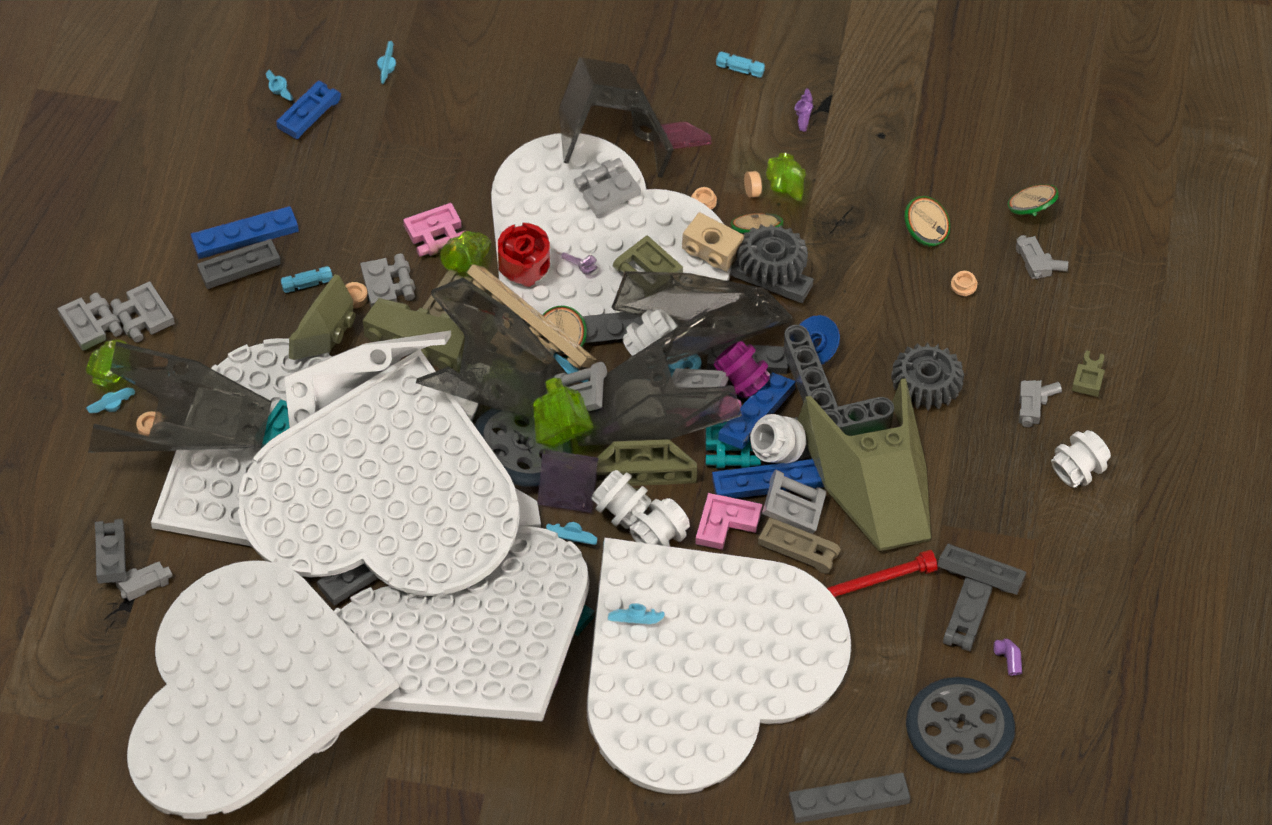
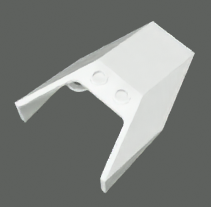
[284,330,451,428]

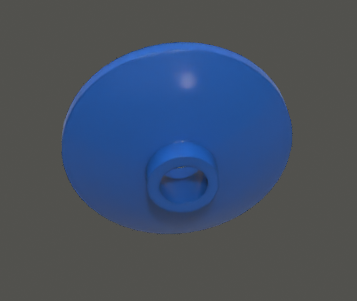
[800,315,840,365]

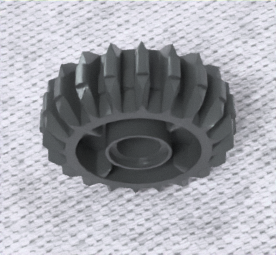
[737,223,808,287]
[891,342,964,410]

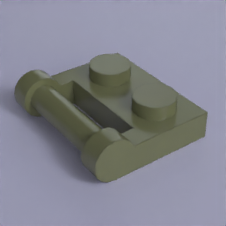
[612,235,683,300]

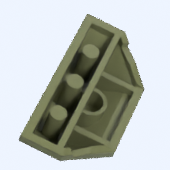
[289,274,355,360]
[587,439,697,488]

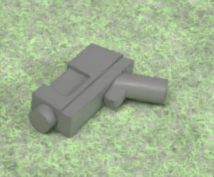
[1016,235,1068,279]
[1019,380,1062,427]
[116,562,172,601]

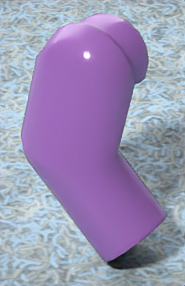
[994,638,1022,675]

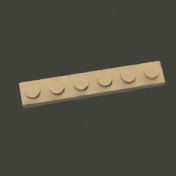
[467,264,597,369]

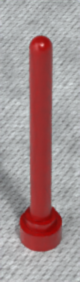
[827,549,938,597]

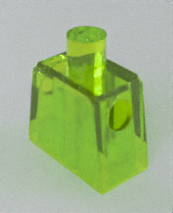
[534,378,594,448]

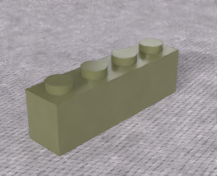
[363,298,473,375]

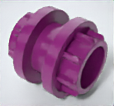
[714,341,770,399]

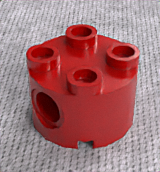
[498,223,550,287]

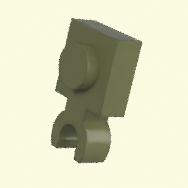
[1072,350,1105,397]

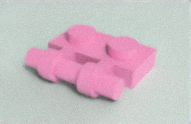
[403,203,469,257]

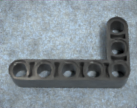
[784,325,894,436]

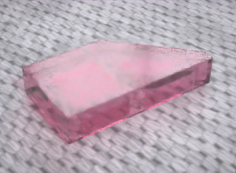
[661,122,711,149]

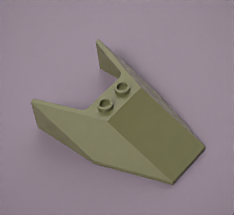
[798,378,931,551]

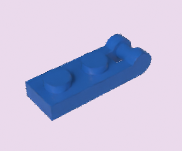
[276,81,341,139]

